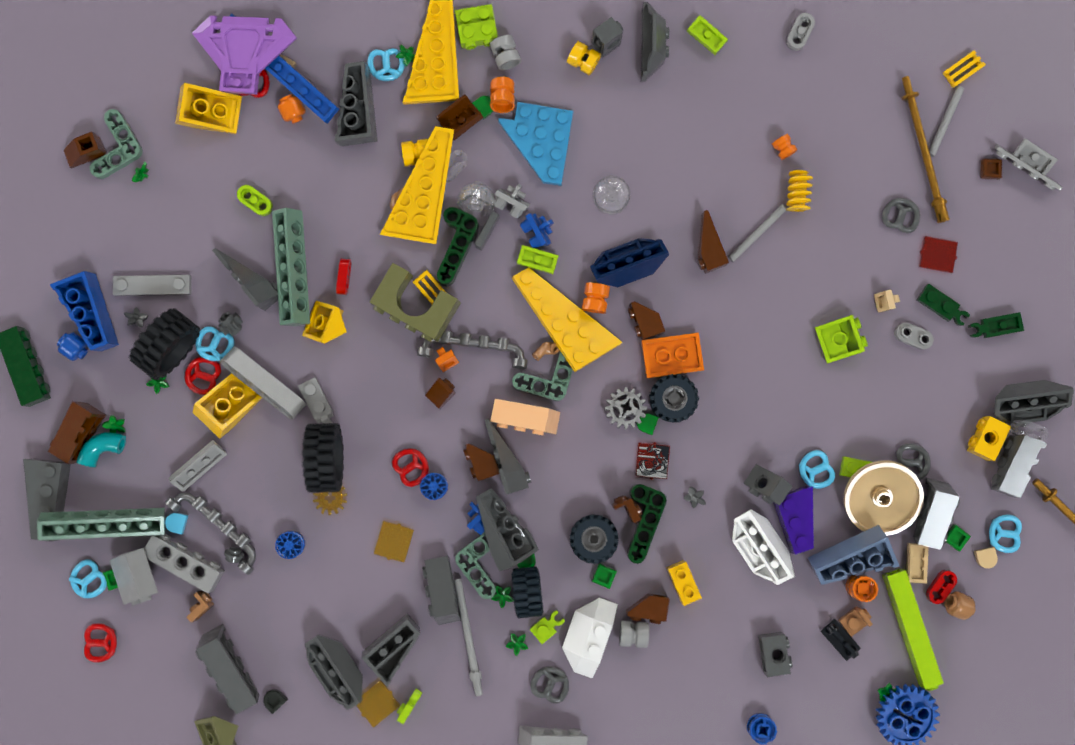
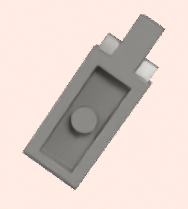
[298,377,334,424]

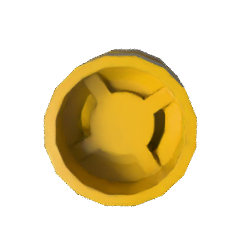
[566,41,601,76]
[401,138,428,167]

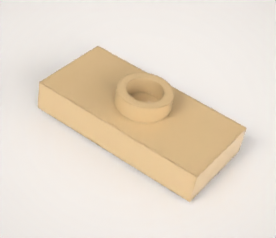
[906,543,929,584]

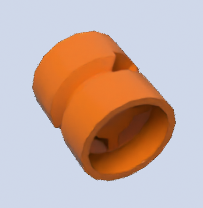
[490,77,515,113]
[582,282,610,314]
[846,575,878,602]

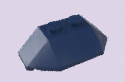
[590,238,669,288]

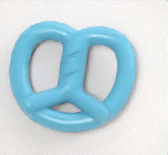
[367,49,405,81]
[195,326,234,361]
[799,450,835,489]
[989,515,1022,553]
[69,559,107,598]

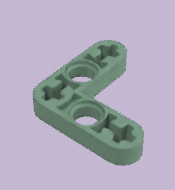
[90,109,143,179]
[512,352,573,401]
[455,532,496,599]

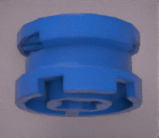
[420,473,448,500]
[275,531,305,559]
[747,713,777,744]

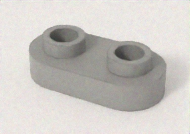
[787,13,815,51]
[894,323,934,350]

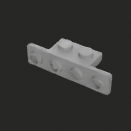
[995,138,1063,191]

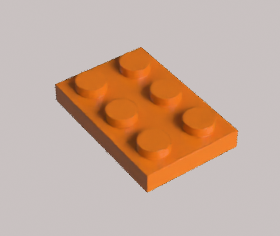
[641,333,704,378]

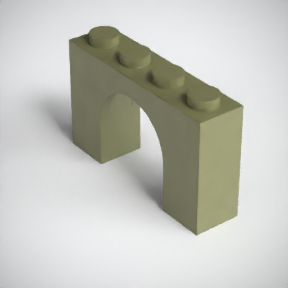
[370,263,461,342]

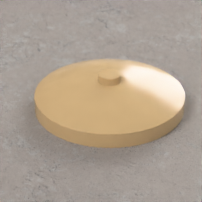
[843,460,924,536]

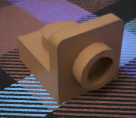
[186,590,214,623]
[838,606,873,637]

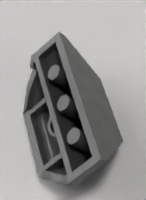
[641,2,669,82]
[994,380,1074,425]
[305,635,363,710]

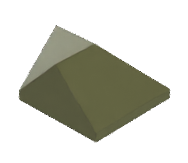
[194,716,238,745]

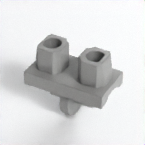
[494,184,530,218]

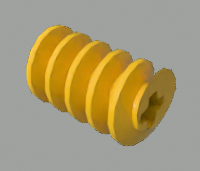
[786,170,813,212]

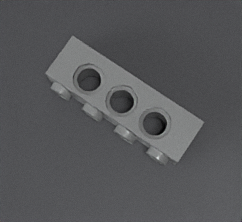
[144,534,225,593]

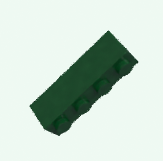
[0,326,51,407]

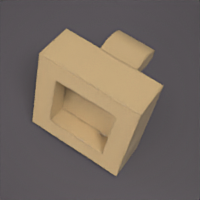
[874,290,900,313]

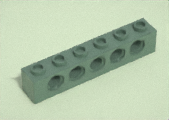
[272,208,310,326]
[37,508,165,540]

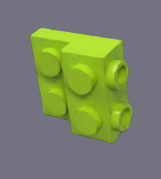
[455,4,498,50]
[815,315,868,364]

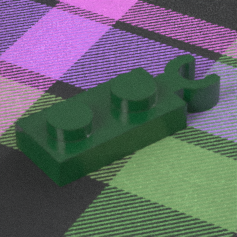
[916,284,970,326]
[968,312,1024,338]

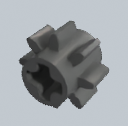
[218,312,243,336]

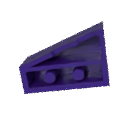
[773,486,814,555]

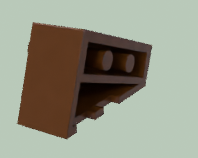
[48,401,106,464]

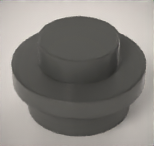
[224,547,244,563]

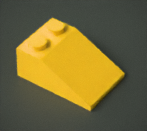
[175,83,242,134]
[192,373,262,439]

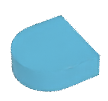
[165,513,189,535]

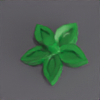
[396,44,415,66]
[132,162,149,182]
[146,374,169,394]
[102,415,126,433]
[491,585,514,608]
[505,633,529,656]
[877,683,896,702]

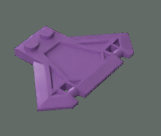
[192,16,297,95]

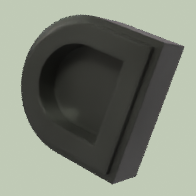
[263,689,288,714]

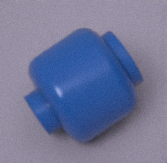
[57,332,88,361]

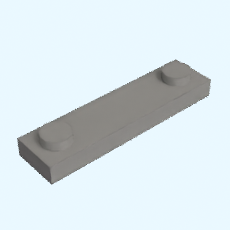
[113,275,191,296]

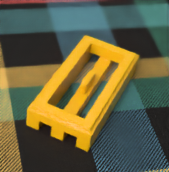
[942,50,985,88]
[413,270,447,305]

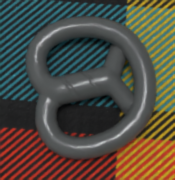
[882,198,920,233]
[896,444,931,480]
[531,667,569,703]

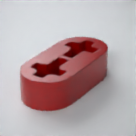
[336,258,351,295]
[926,570,957,604]

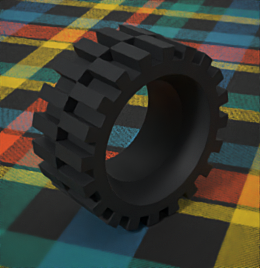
[129,308,200,380]
[302,423,344,493]

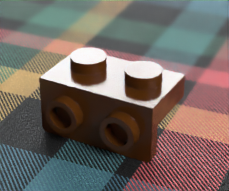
[436,94,483,140]
[611,495,642,523]

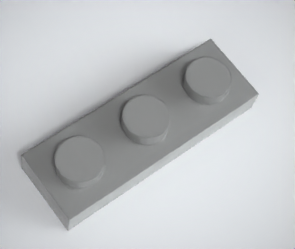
[168,440,227,492]

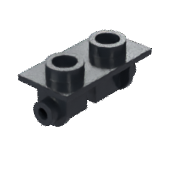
[820,619,861,661]

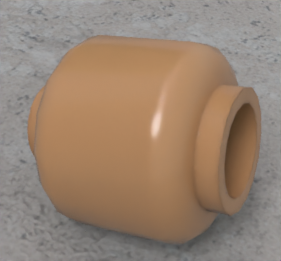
[944,591,976,620]

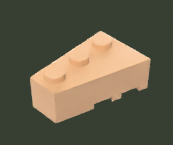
[491,399,560,436]

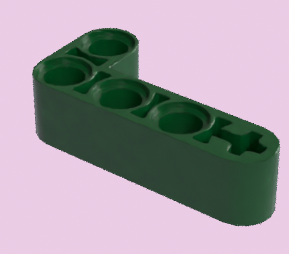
[437,207,479,286]
[627,484,667,564]

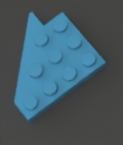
[498,102,573,186]

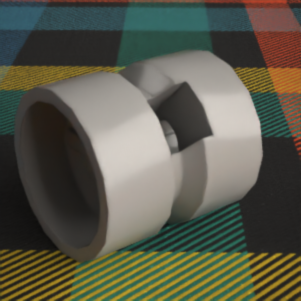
[490,35,521,70]
[619,620,649,648]

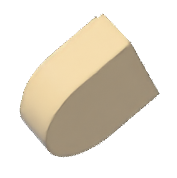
[974,547,998,569]

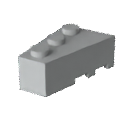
[518,726,588,745]

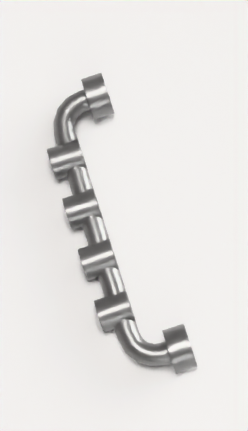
[417,331,528,369]
[165,493,256,575]

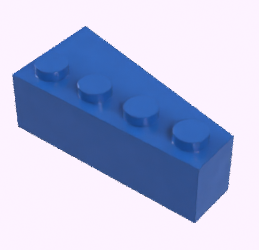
[50,271,119,352]

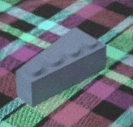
[808,525,899,585]

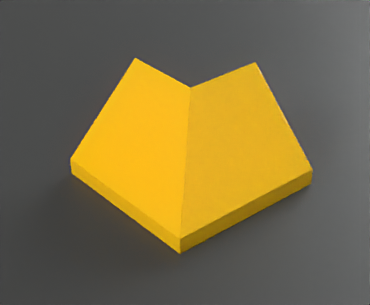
[302,301,347,344]

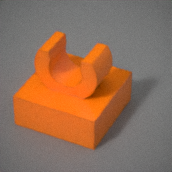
[435,347,459,372]

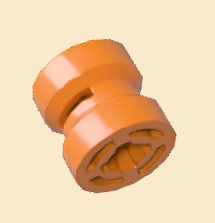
[772,134,798,160]

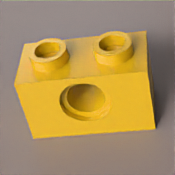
[967,416,1011,461]
[666,560,702,606]

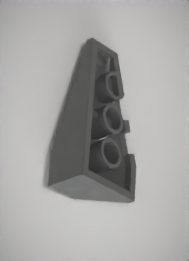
[212,248,278,311]
[485,419,531,495]
[476,488,539,571]

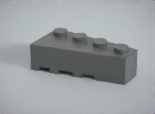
[335,61,378,147]
[23,459,71,541]
[196,624,259,714]

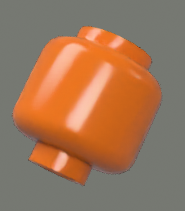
[277,94,306,124]

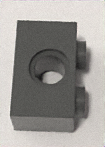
[591,17,623,58]
[744,464,792,505]
[758,632,793,677]

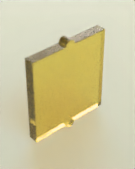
[374,521,414,562]
[356,680,400,728]

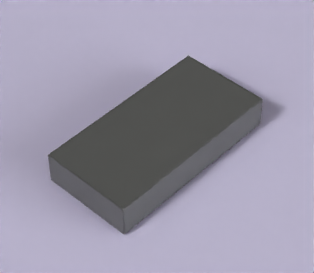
[475,211,499,251]

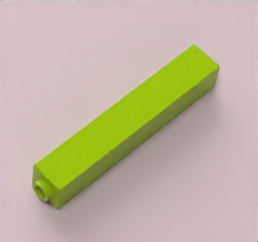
[882,568,944,691]

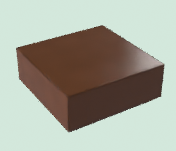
[981,159,1002,179]

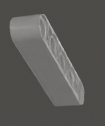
[220,347,306,420]

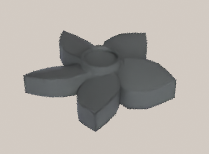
[124,308,148,327]
[684,486,706,509]

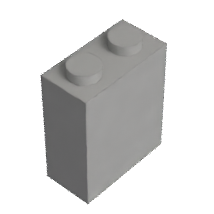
[109,548,158,606]

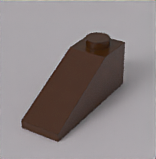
[697,210,729,274]

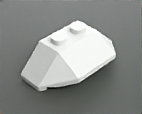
[732,510,795,585]
[562,598,618,678]

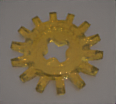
[313,486,348,515]

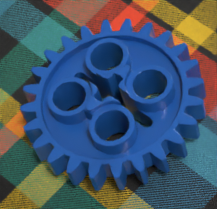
[875,684,940,745]

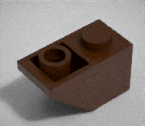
[63,132,106,169]
[628,301,665,340]
[425,378,456,409]
[463,444,500,481]
[626,593,670,624]

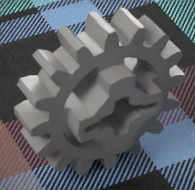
[605,387,647,430]

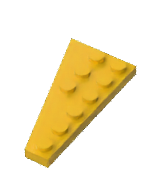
[403,0,459,105]
[380,126,454,244]
[512,267,623,372]

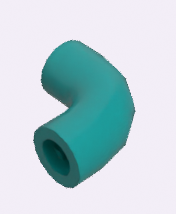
[76,432,126,468]

